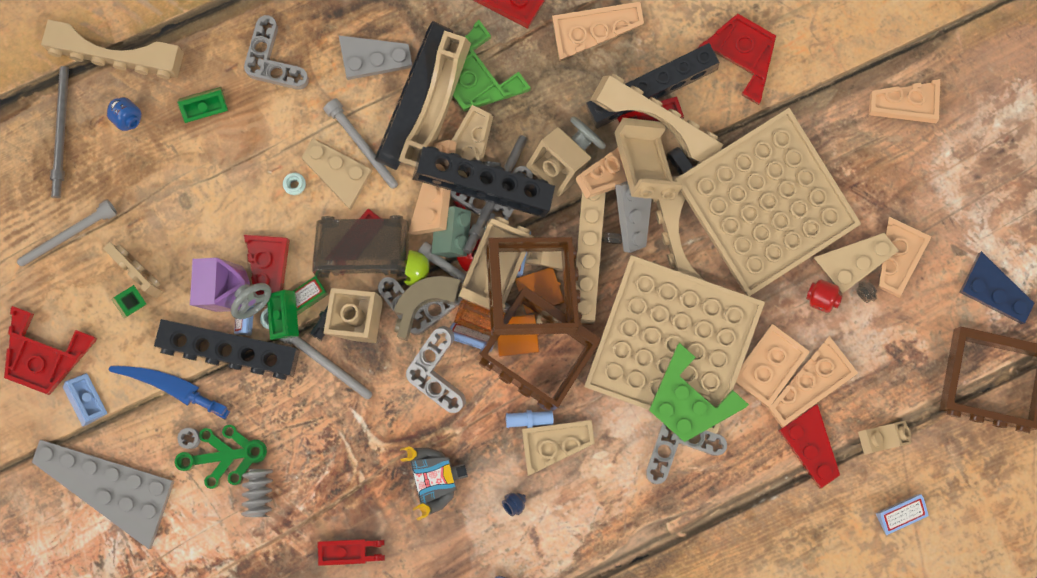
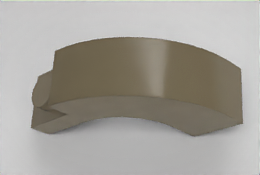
[394,276,461,341]

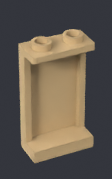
[614,118,682,200]
[457,217,534,311]

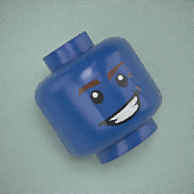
[107,97,142,131]

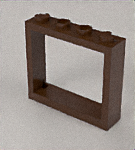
[486,237,582,335]
[476,286,601,411]
[939,326,1037,434]

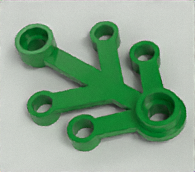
[174,425,267,489]

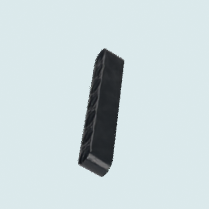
[375,21,453,170]

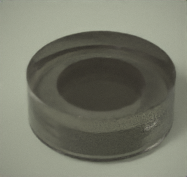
[601,232,622,245]

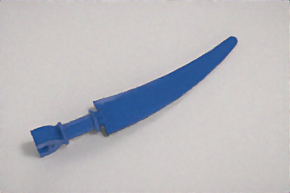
[109,366,230,420]

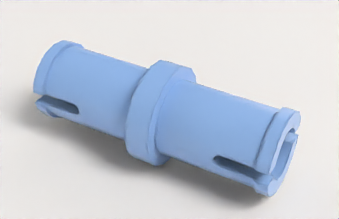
[506,410,553,428]

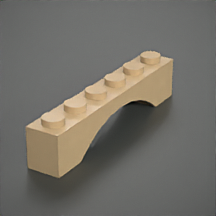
[41,19,184,79]
[399,31,471,168]
[590,74,724,165]
[652,175,706,281]
[576,192,605,324]

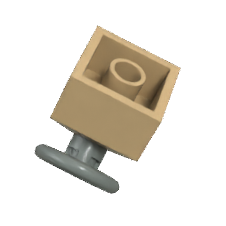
[526,116,606,197]

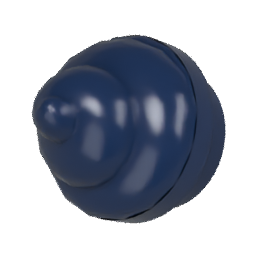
[502,492,526,517]

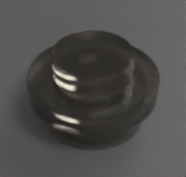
[856,281,877,303]

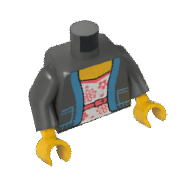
[400,447,468,520]

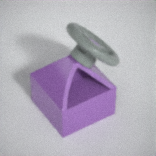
[190,258,271,319]

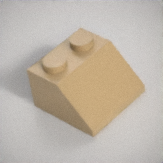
[324,288,383,343]

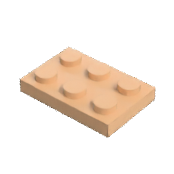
[735,324,810,408]

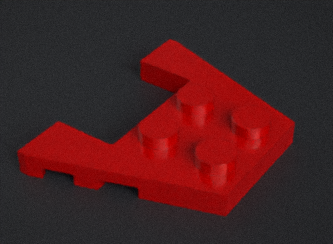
[698,13,776,105]
[4,306,97,395]

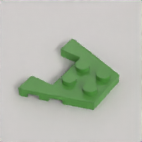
[453,20,531,112]
[649,343,749,442]

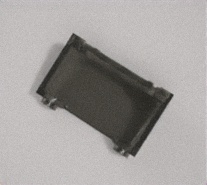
[312,215,409,278]

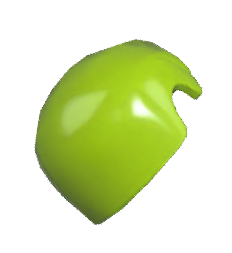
[405,250,429,286]

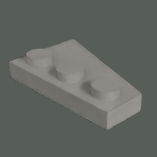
[339,36,413,80]
[615,181,652,253]

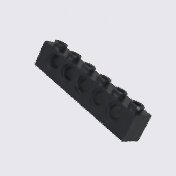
[586,43,720,129]
[412,146,555,218]
[154,319,300,380]

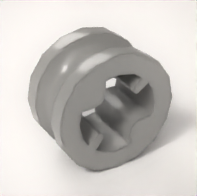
[177,428,201,449]

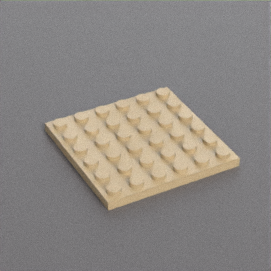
[674,108,861,296]
[584,255,765,434]

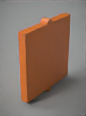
[515,268,564,315]
[497,314,540,357]

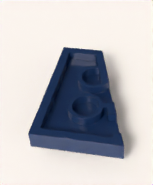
[959,251,1035,324]

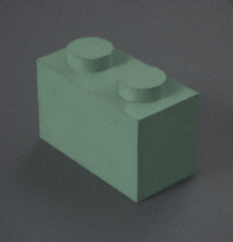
[431,206,471,258]

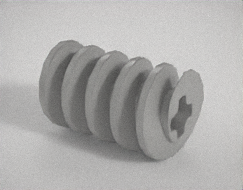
[241,469,273,517]

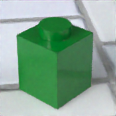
[111,285,147,318]

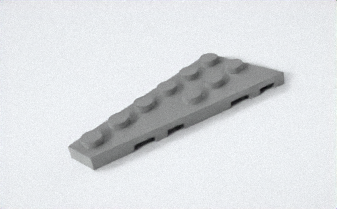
[32,440,174,549]

